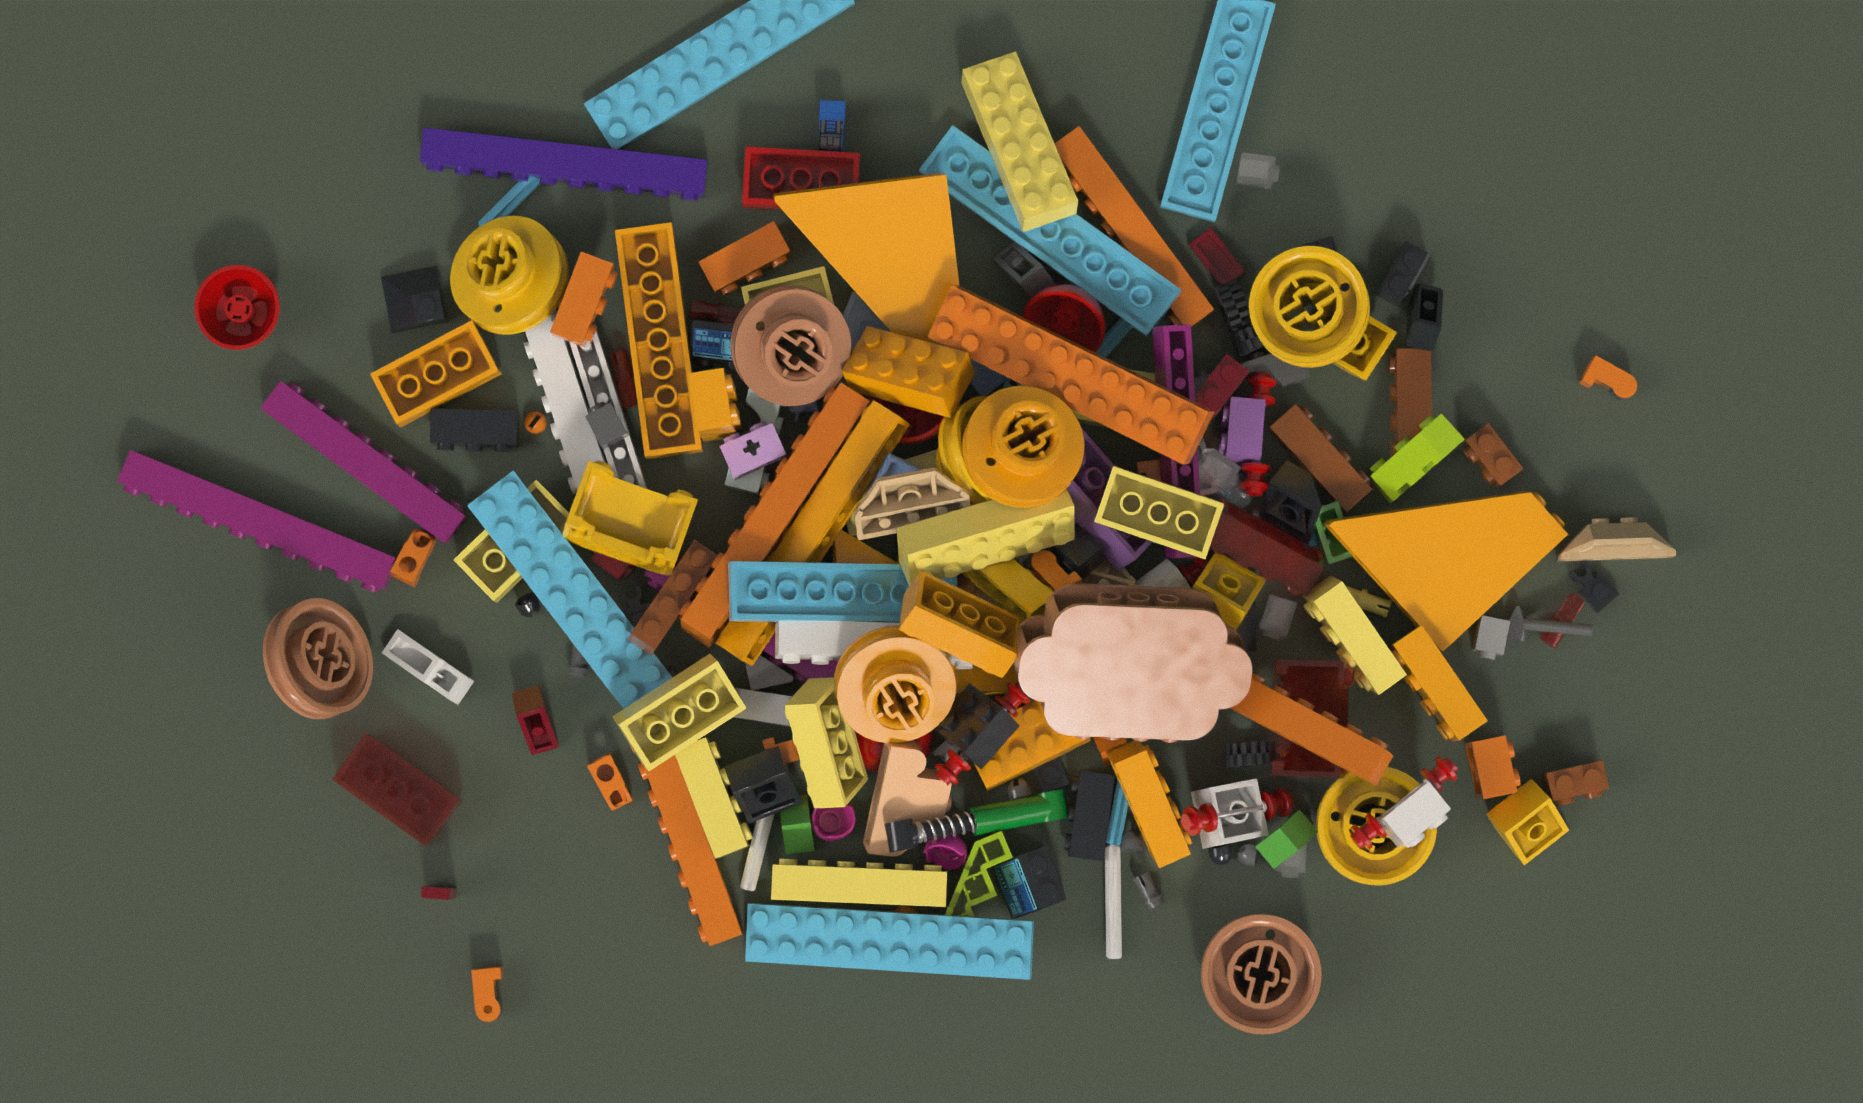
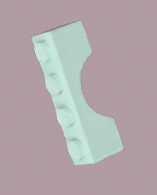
[724,388,787,495]

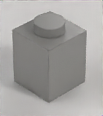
[1472,615,1510,660]

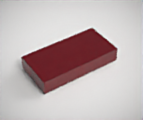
[1188,227,1246,285]
[421,886,457,900]

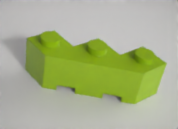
[1368,413,1464,503]
[945,831,1013,917]

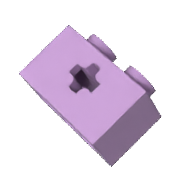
[720,421,787,480]

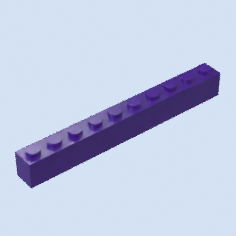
[420,128,709,201]

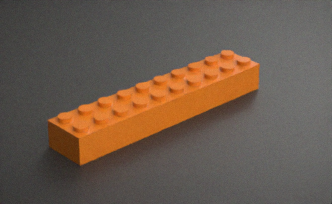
[927,285,1215,465]
[679,383,870,648]

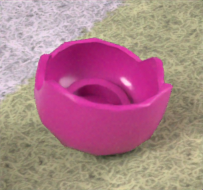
[810,805,856,842]
[923,834,968,870]

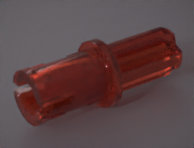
[689,299,742,325]
[610,350,638,408]
[1540,593,1585,649]

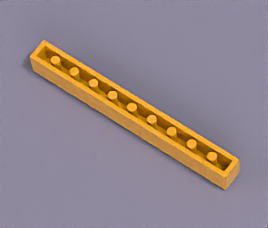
[716,400,910,667]

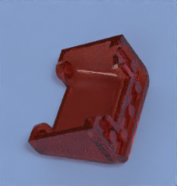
[1272,659,1354,779]

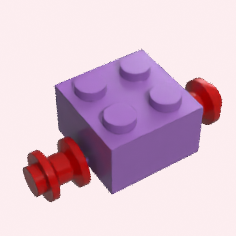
[1218,372,1276,496]

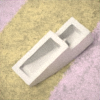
[382,629,474,705]

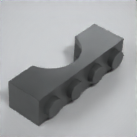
[1194,351,1310,408]

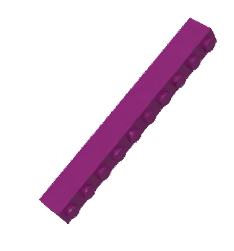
[117,450,397,593]

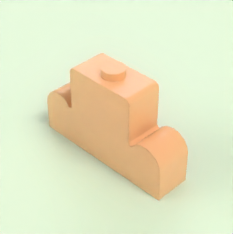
[863,740,952,857]

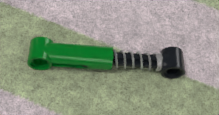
[884,789,1068,853]

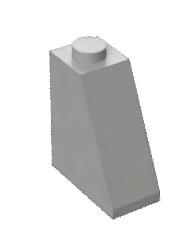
[733,688,792,727]

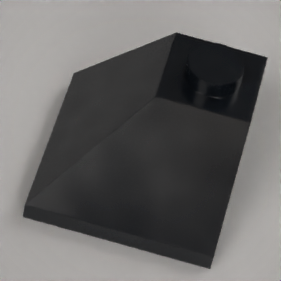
[381,266,448,333]
[1259,460,1322,545]

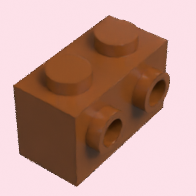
[1462,423,1523,489]
[1542,760,1610,806]

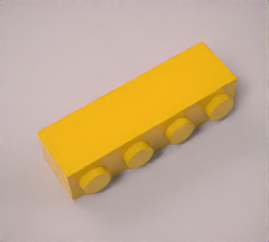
[962,558,1054,621]

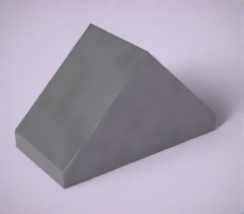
[745,656,795,691]

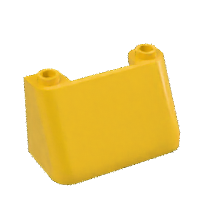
[562,461,698,576]

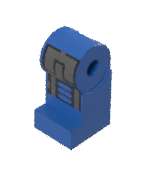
[819,100,846,152]

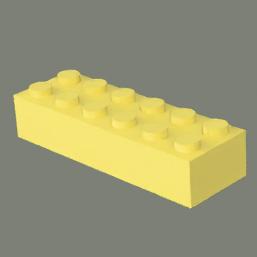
[961,51,1078,232]
[897,489,1075,586]
[771,859,947,907]

